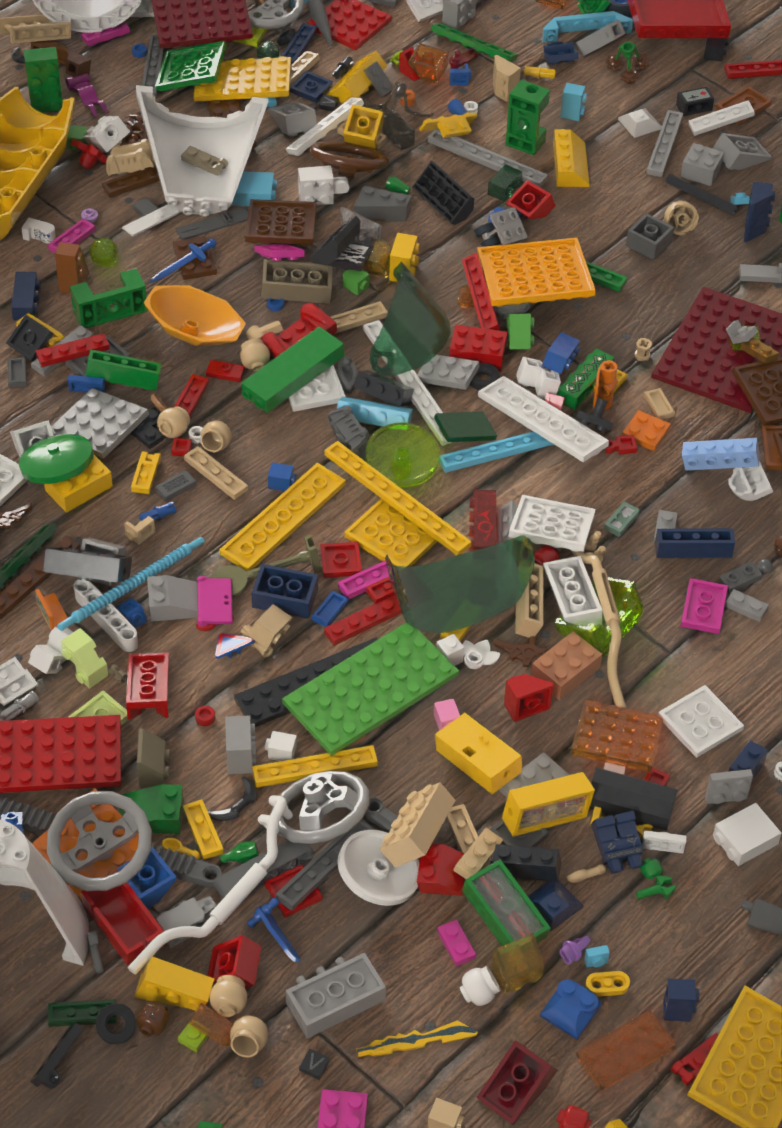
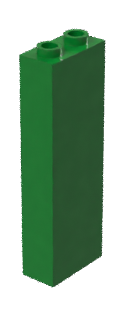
[241,327,345,413]

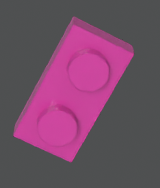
[437,919,476,966]

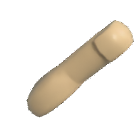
[567,864,606,883]

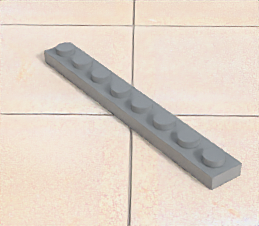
[428,129,548,188]

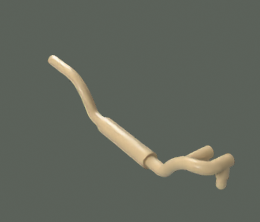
[572,531,626,712]

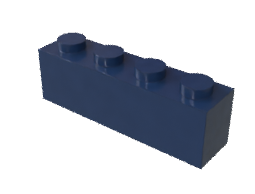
[655,528,735,558]

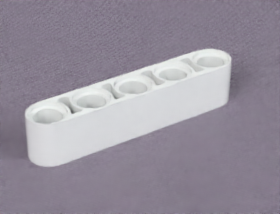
[74,578,138,652]

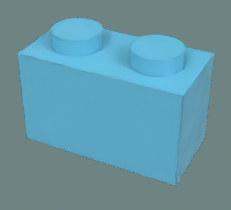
[560,83,587,121]

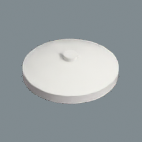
[338,830,419,906]

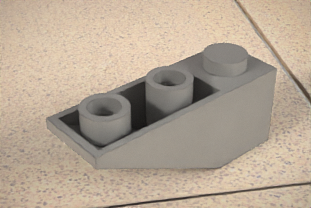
[576,20,626,56]

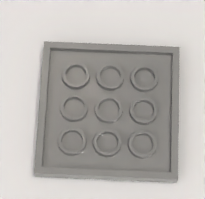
[51,388,149,459]

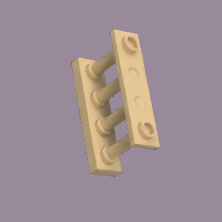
[0,14,71,43]

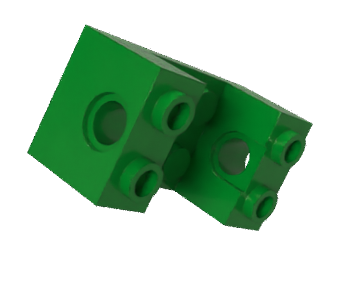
[505,80,550,155]
[70,268,148,328]

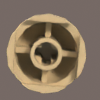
[664,201,699,235]

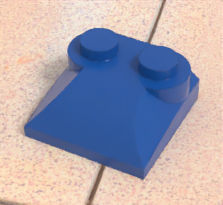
[540,979,602,1040]

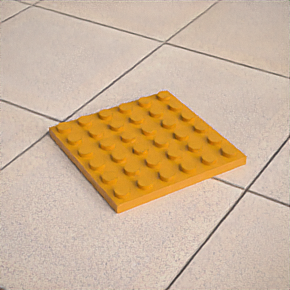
[477,238,595,307]

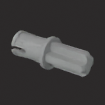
[1,691,39,721]

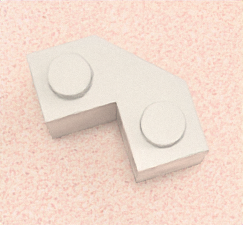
[516,357,561,400]
[28,627,73,674]

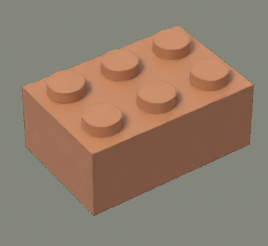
[531,631,602,701]

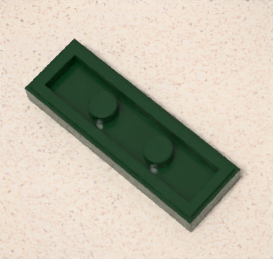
[48,999,116,1027]

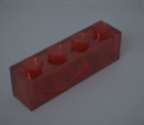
[469,490,496,560]

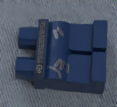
[591,811,644,874]

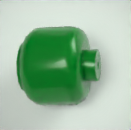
[640,858,663,879]

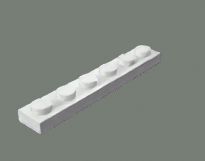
[286,97,364,156]

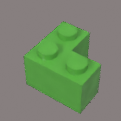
[507,314,534,349]

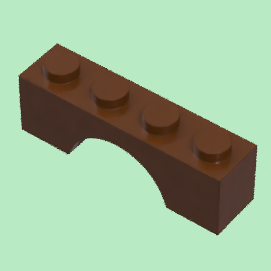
[31,40,91,77]

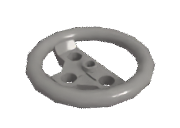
[249,0,305,29]
[271,771,370,844]
[46,791,152,891]

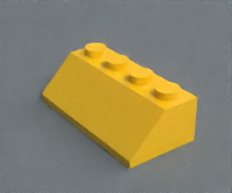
[326,51,388,104]
[553,129,589,187]

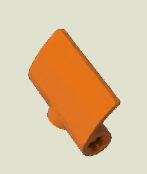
[592,360,618,412]

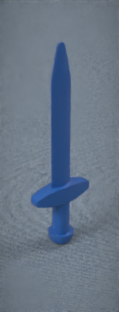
[150,238,217,283]

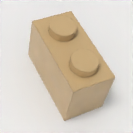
[248,604,292,649]

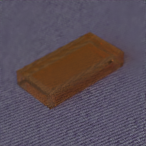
[189,1003,234,1048]

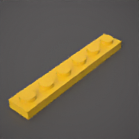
[252,745,378,788]

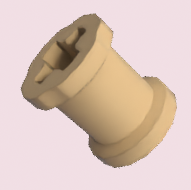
[634,338,652,362]

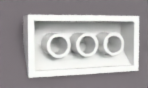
[543,556,602,630]

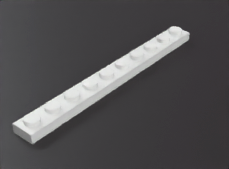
[363,320,453,446]

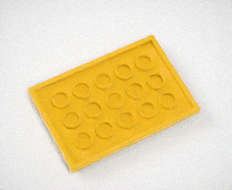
[194,56,291,102]
[687,986,782,1128]

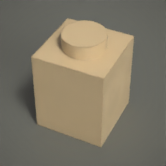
[427,1098,465,1128]

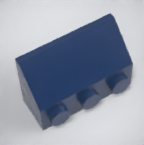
[744,181,776,242]

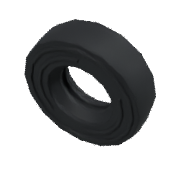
[470,363,500,390]
[96,1003,137,1045]

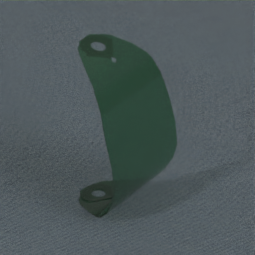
[385,535,535,633]

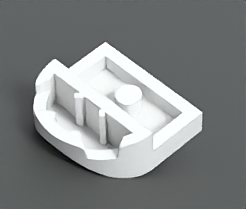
[728,461,773,501]

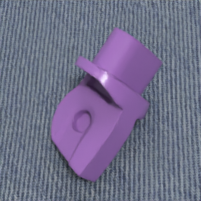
[560,935,591,965]

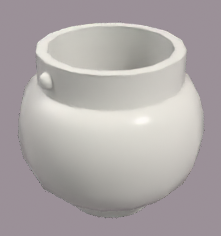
[460,966,501,1006]

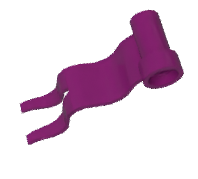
[65,73,109,117]

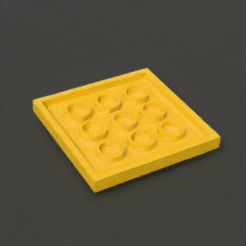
[344,499,451,571]

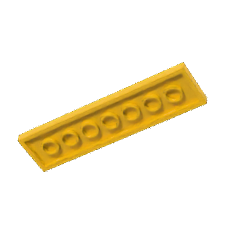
[219,463,346,571]

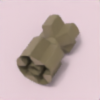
[108,664,128,684]

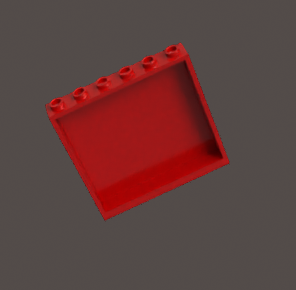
[627,0,732,38]

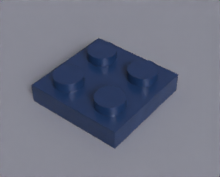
[289,71,333,103]

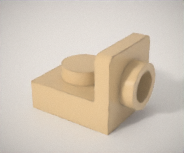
[124,516,155,545]

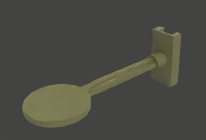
[211,534,322,597]

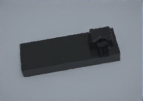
[30,1023,83,1089]

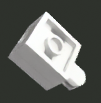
[83,116,130,153]
[298,165,349,205]

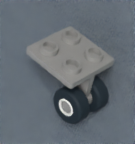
[474,207,528,247]

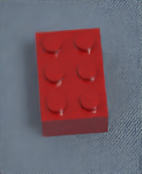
[449,324,507,371]

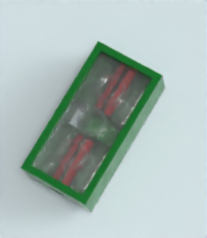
[462,859,550,959]

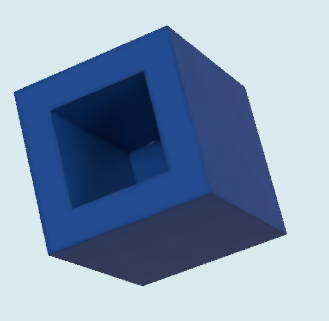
[268,462,297,491]

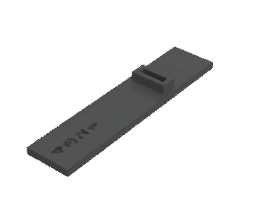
[176,208,248,240]

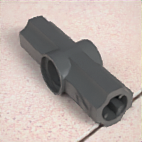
[351,788,398,833]

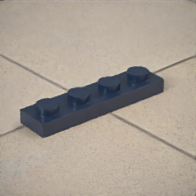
[281,23,317,64]

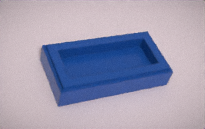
[67,375,106,393]
[311,591,349,627]

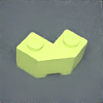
[61,628,108,689]

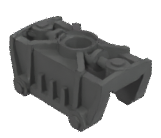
[328,405,375,461]

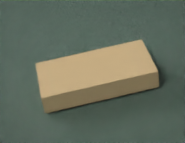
[644,388,675,420]

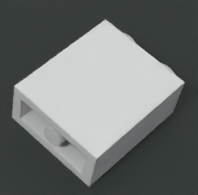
[713,803,782,866]

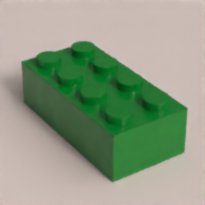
[23,47,63,113]

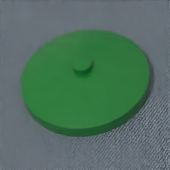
[19,434,94,484]

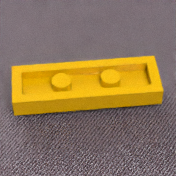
[182,799,224,860]

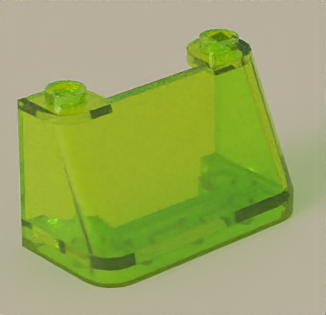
[554,577,643,657]

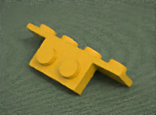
[419,112,477,138]

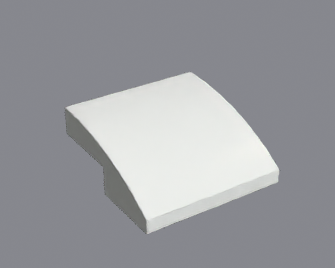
[0,657,38,706]

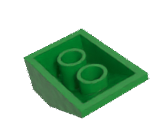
[119,784,184,834]

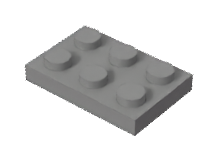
[417,354,480,390]
[499,752,569,797]

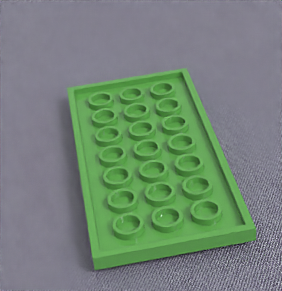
[282,621,459,756]

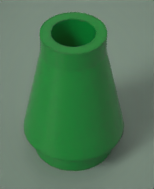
[385,176,411,195]

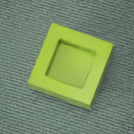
[178,1020,210,1053]

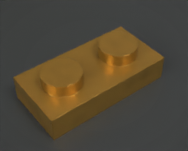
[741,338,779,364]

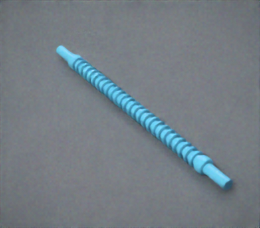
[57,537,205,631]

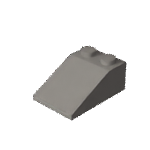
[268,102,317,136]
[712,133,772,170]
[147,575,198,622]

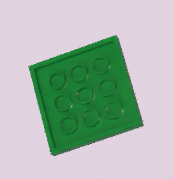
[155,41,226,92]

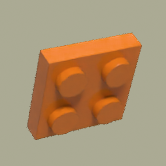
[622,410,671,451]

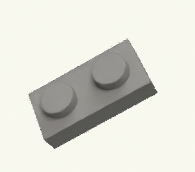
[653,510,677,542]
[725,589,769,622]

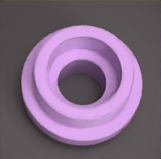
[81,208,98,223]

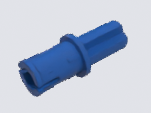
[139,501,177,521]

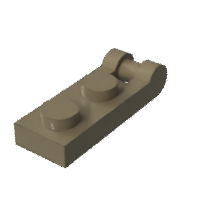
[181,146,228,176]

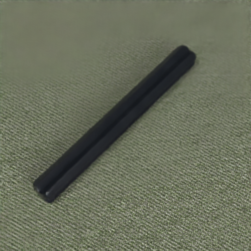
[665,174,738,215]

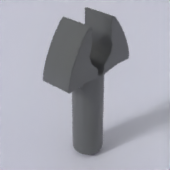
[87,931,105,974]

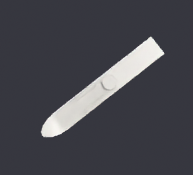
[122,204,182,237]

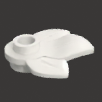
[462,640,500,669]

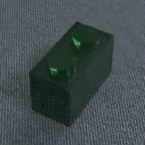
[488,164,523,202]

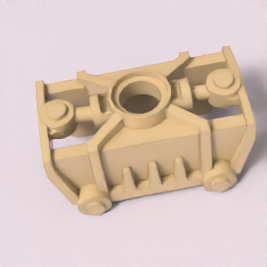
[106,139,155,176]

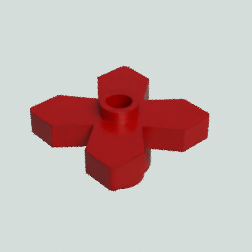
[70,139,108,170]

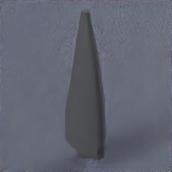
[307,0,333,47]
[741,898,782,935]

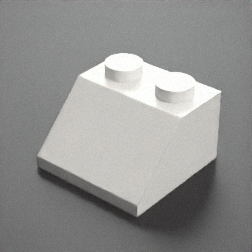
[10,420,54,457]

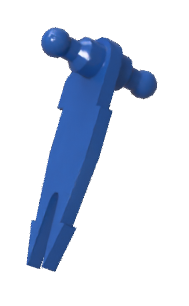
[247,898,300,962]

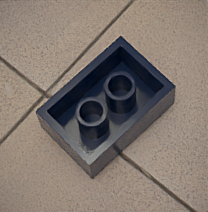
[251,564,318,619]

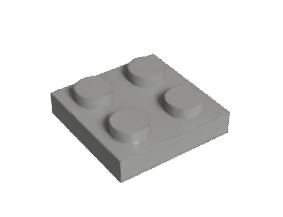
[705,769,753,804]

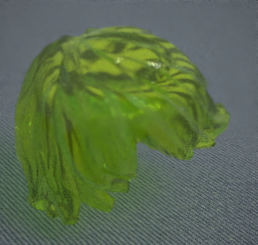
[89,237,119,267]

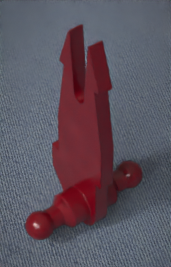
[449,49,479,69]

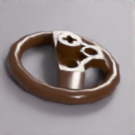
[309,141,389,178]

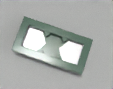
[604,502,640,537]

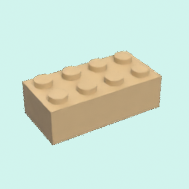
[379,782,456,867]

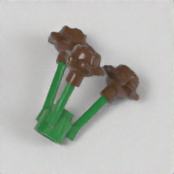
[605,42,650,84]

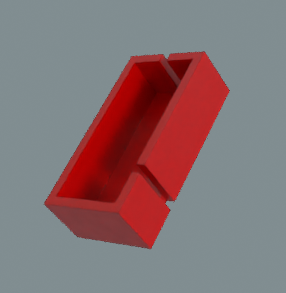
[81,870,166,966]

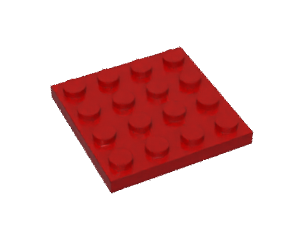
[307,0,392,51]

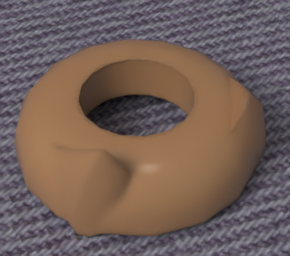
[151,393,167,412]

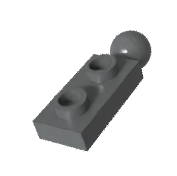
[719,559,772,594]

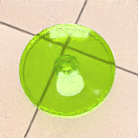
[366,422,440,488]

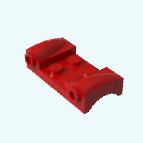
[261,302,338,358]

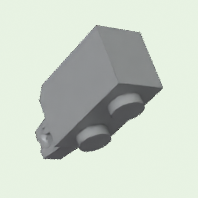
[156,896,217,949]

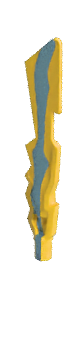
[356,1020,478,1057]

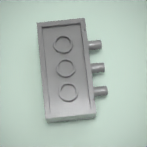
[286,952,386,1039]

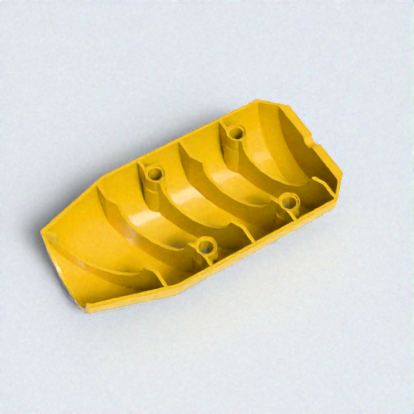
[0,87,75,240]

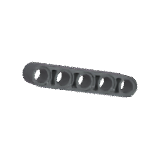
[213,840,315,899]

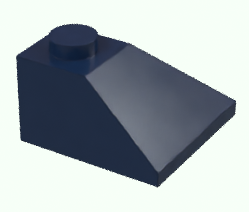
[528,880,584,931]

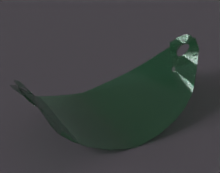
[369,262,451,376]

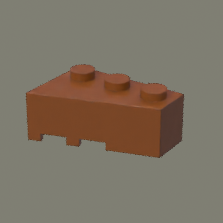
[55,242,89,294]

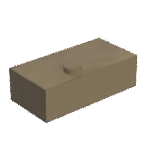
[261,259,332,304]

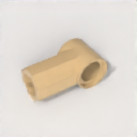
[246,321,284,340]

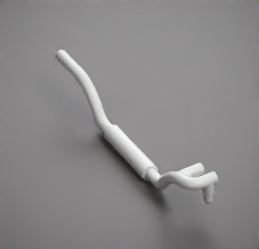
[128,795,293,975]

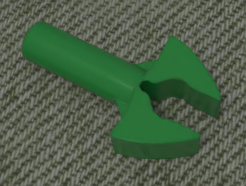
[636,876,676,900]

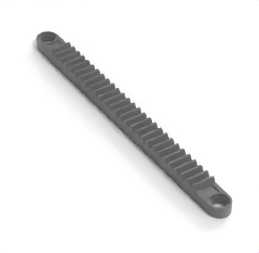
[0,798,222,888]

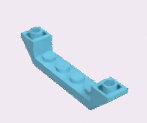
[542,11,633,42]

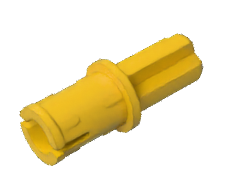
[524,66,556,79]

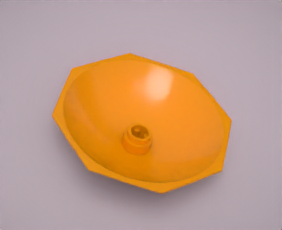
[144,285,246,346]

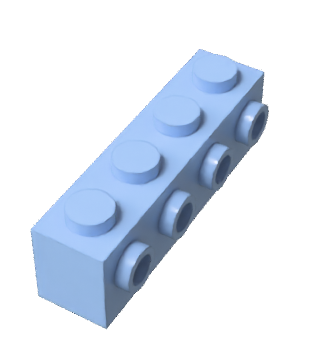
[682,438,760,471]

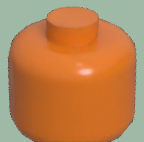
[399,89,415,106]

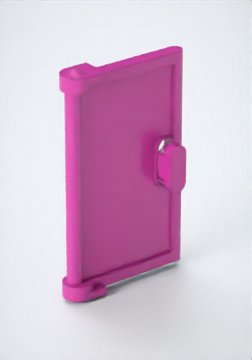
[197,576,233,626]

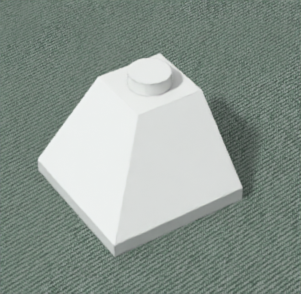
[618,108,662,138]

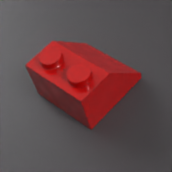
[506,180,555,219]
[504,674,553,722]
[416,844,465,896]
[207,935,262,989]

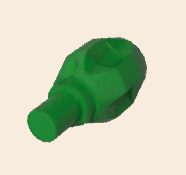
[220,841,259,863]

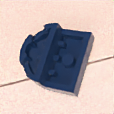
[543,41,579,64]

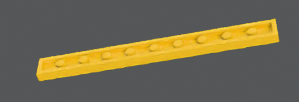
[324,441,472,556]

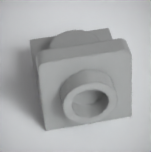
[726,320,758,344]

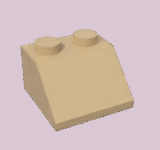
[493,55,521,102]

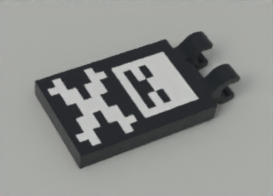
[328,237,375,271]

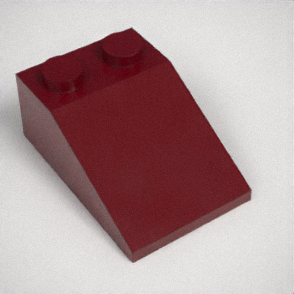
[476,1040,558,1125]

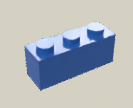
[542,332,581,374]

